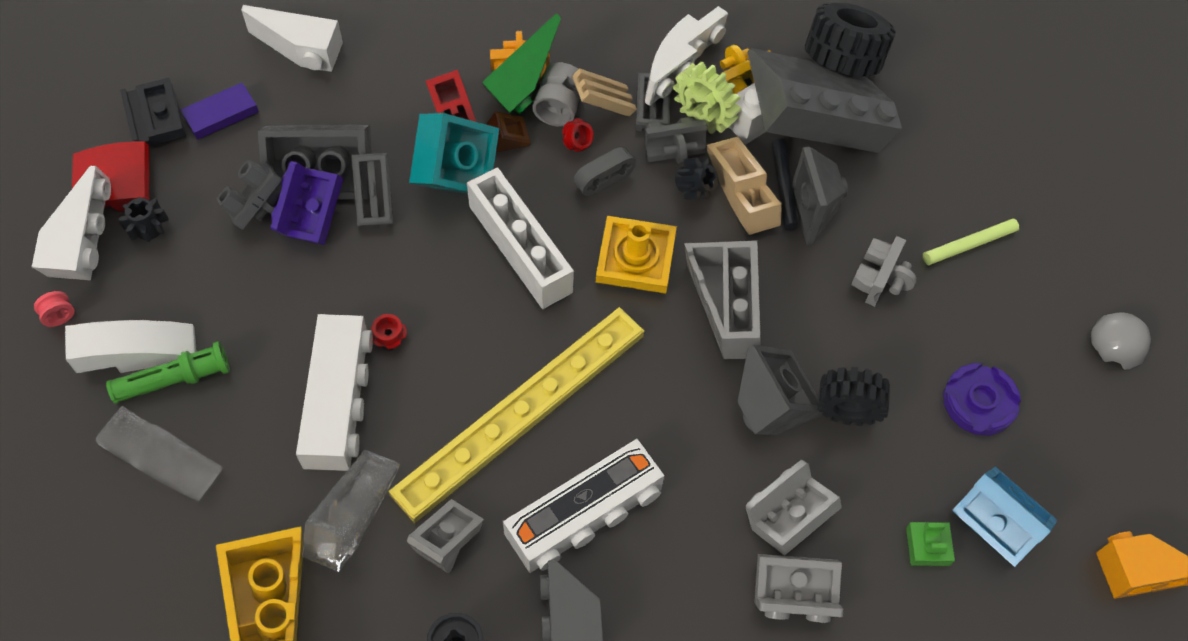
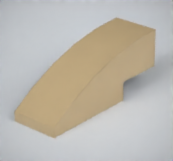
[707,136,781,235]

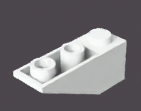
[32,166,111,280]

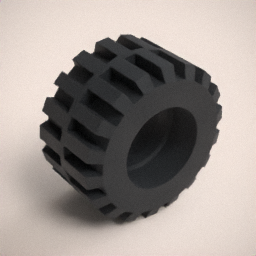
[805,3,896,77]

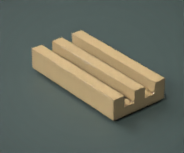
[572,68,637,117]

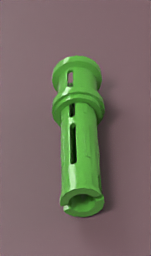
[106,341,230,404]

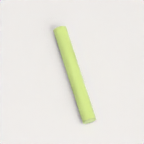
[923,218,1019,266]

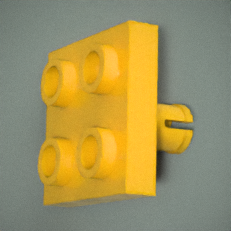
[595,216,677,294]

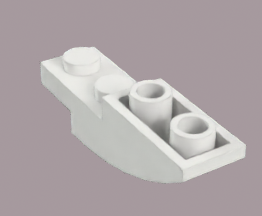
[645,6,728,106]

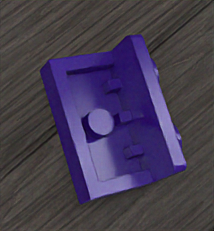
[271,161,344,246]

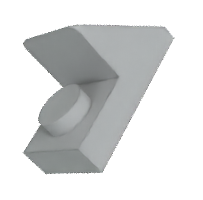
[407,499,484,573]

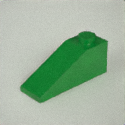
[482,13,561,115]

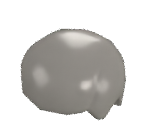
[1091,312,1151,370]

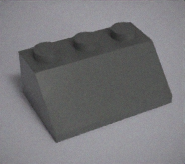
[258,124,372,200]

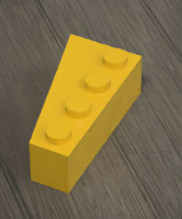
[216,526,304,641]

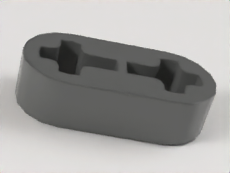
[573,147,636,196]

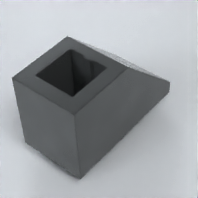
[540,560,603,641]

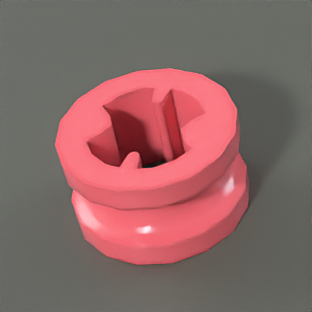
[34,291,75,327]

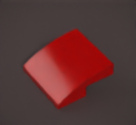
[72,141,149,212]

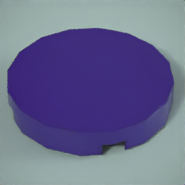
[943,363,1021,436]

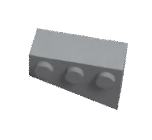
[684,241,761,359]

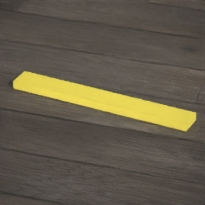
[389,307,645,524]

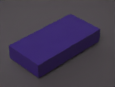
[180,83,259,140]

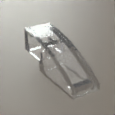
[96,406,223,501]

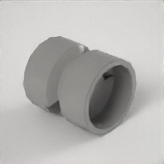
[533,62,581,127]

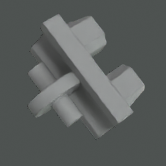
[851,236,917,307]

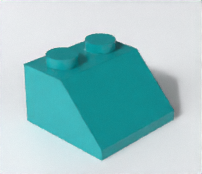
[409,113,499,194]

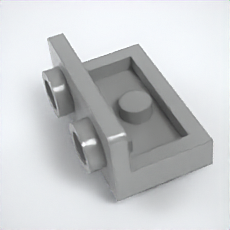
[746,460,842,556]
[754,554,844,623]

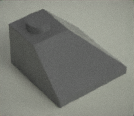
[792,147,848,245]
[737,345,823,435]

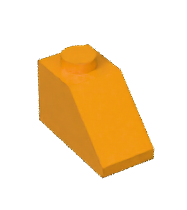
[1096,531,1188,599]

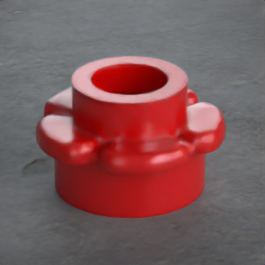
[562,118,594,152]
[370,314,407,349]

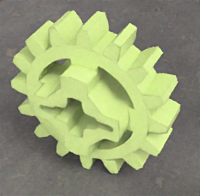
[673,62,741,134]

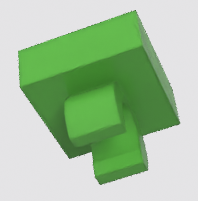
[906,522,955,566]

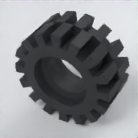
[818,367,890,426]

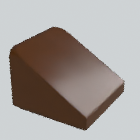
[486,112,531,152]

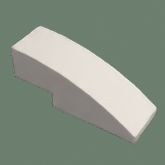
[65,320,196,373]

